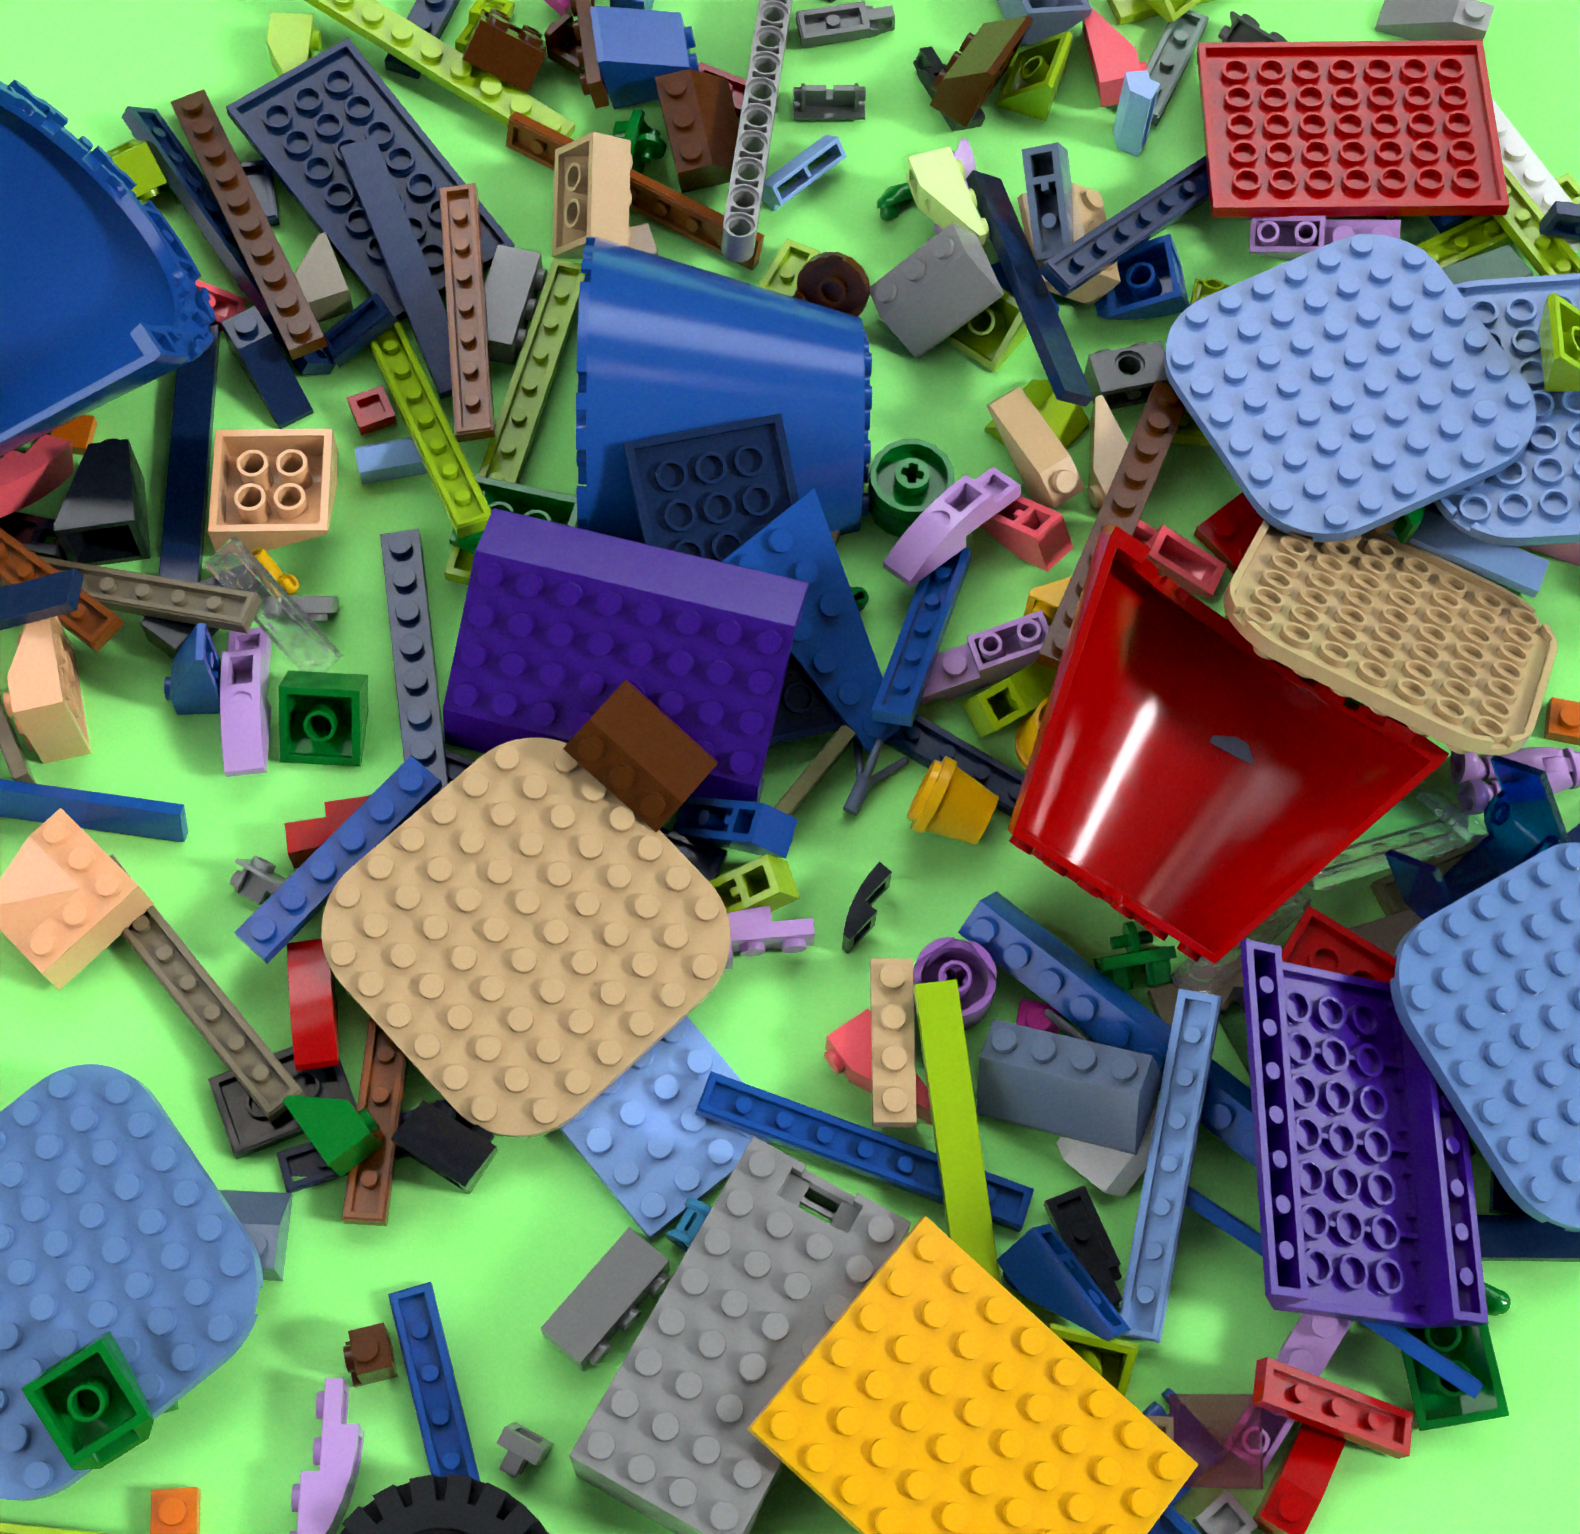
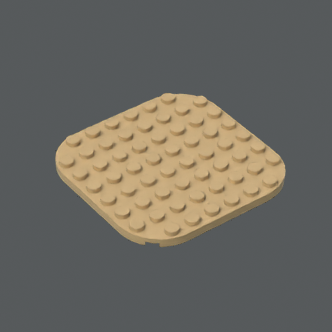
[1223,520,1558,755]
[321,737,731,1138]

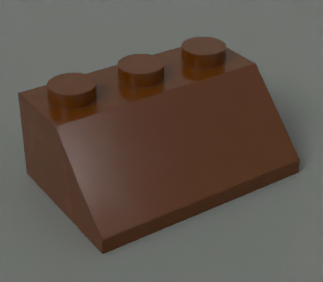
[930,16,1033,127]
[655,69,739,193]
[563,679,718,832]

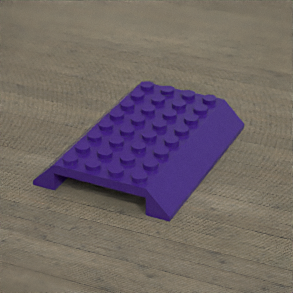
[443,508,809,802]
[1240,939,1489,1329]

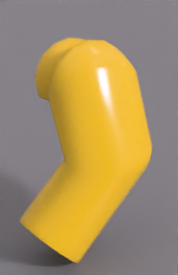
[247,547,299,596]

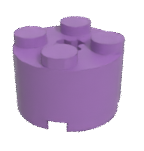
[913,937,997,1031]

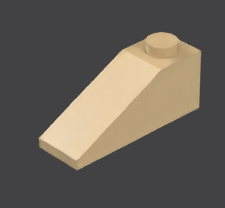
[986,387,1086,508]
[1087,395,1128,511]

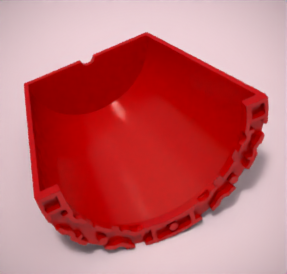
[1008,524,1449,964]

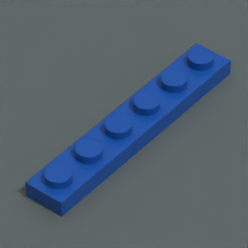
[871,548,971,727]
[234,756,443,964]

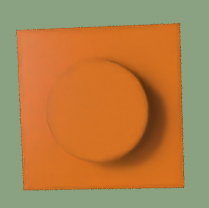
[1544,697,1580,746]
[150,1487,201,1534]

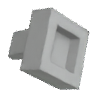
[497,1422,554,1478]

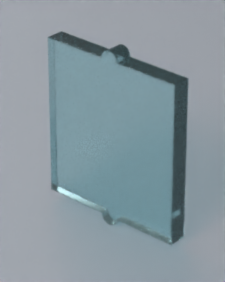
[1417,791,1491,842]

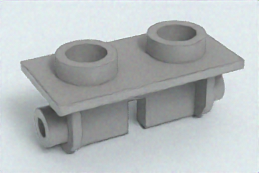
[230,856,291,905]

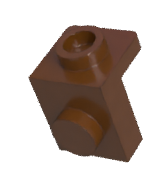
[544,12,585,77]

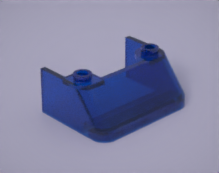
[1385,755,1570,920]

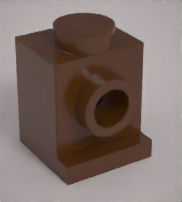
[343,1322,398,1387]

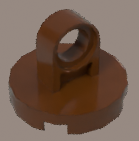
[796,252,870,317]

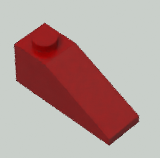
[1253,1423,1346,1534]

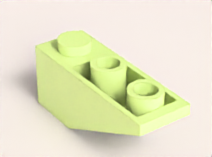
[906,146,990,249]

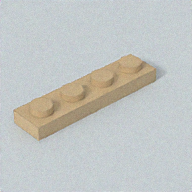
[870,958,917,1127]

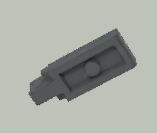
[796,1,895,48]

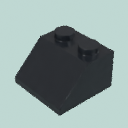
[391,1100,498,1195]

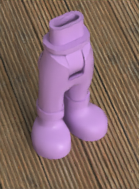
[1450,747,1580,815]

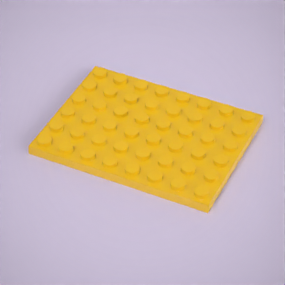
[747,1216,1199,1534]

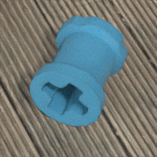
[666,1198,712,1252]

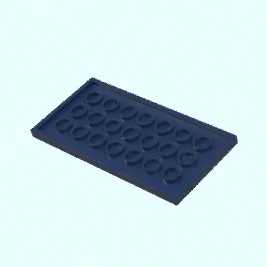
[226,38,515,321]
[623,413,844,745]

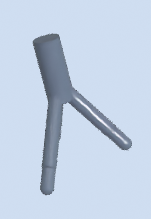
[843,738,909,816]

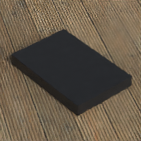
[208,1047,357,1159]

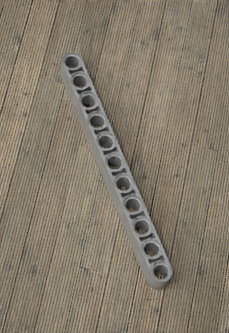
[721,0,793,262]

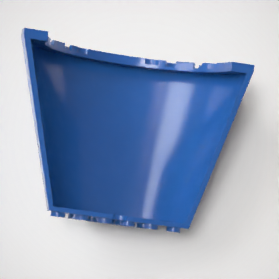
[0,79,216,456]
[576,237,872,543]

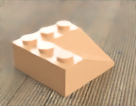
[208,429,339,555]
[3,616,92,764]
[0,808,154,991]

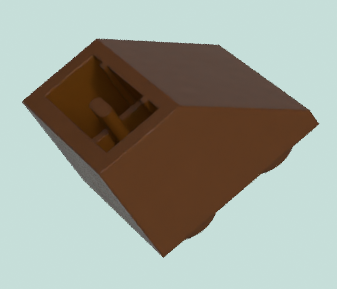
[462,8,546,93]

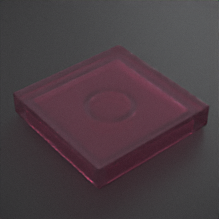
[1169,1394,1263,1489]

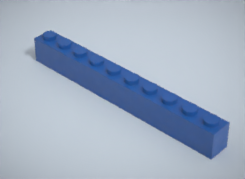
[958,891,1256,1167]

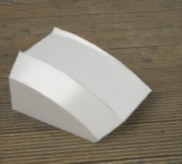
[1056,1098,1158,1198]

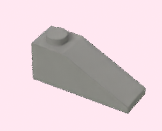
[1375,0,1495,41]

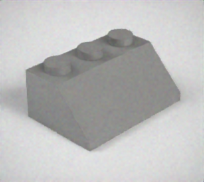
[870,222,1004,359]

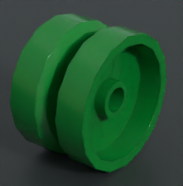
[868,439,954,538]

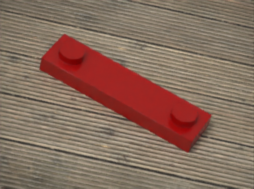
[1252,1357,1413,1459]

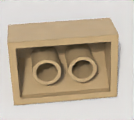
[552,131,633,258]
[1017,183,1121,306]

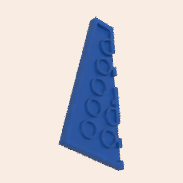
[721,488,901,753]

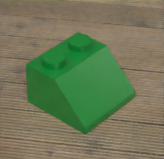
[278,670,368,767]

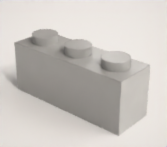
[485,245,548,366]
[541,1227,670,1371]

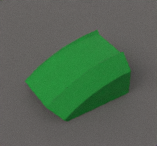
[21,1331,154,1471]

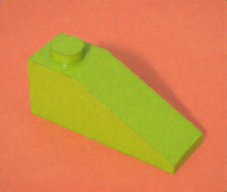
[709,854,800,913]

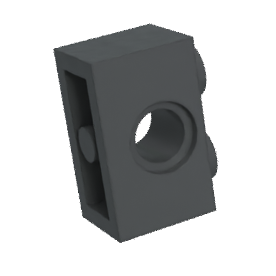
[1084,341,1170,410]

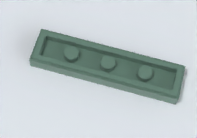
[1147,10,1209,127]

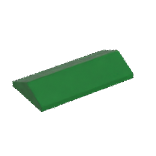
[1399,1324,1510,1431]

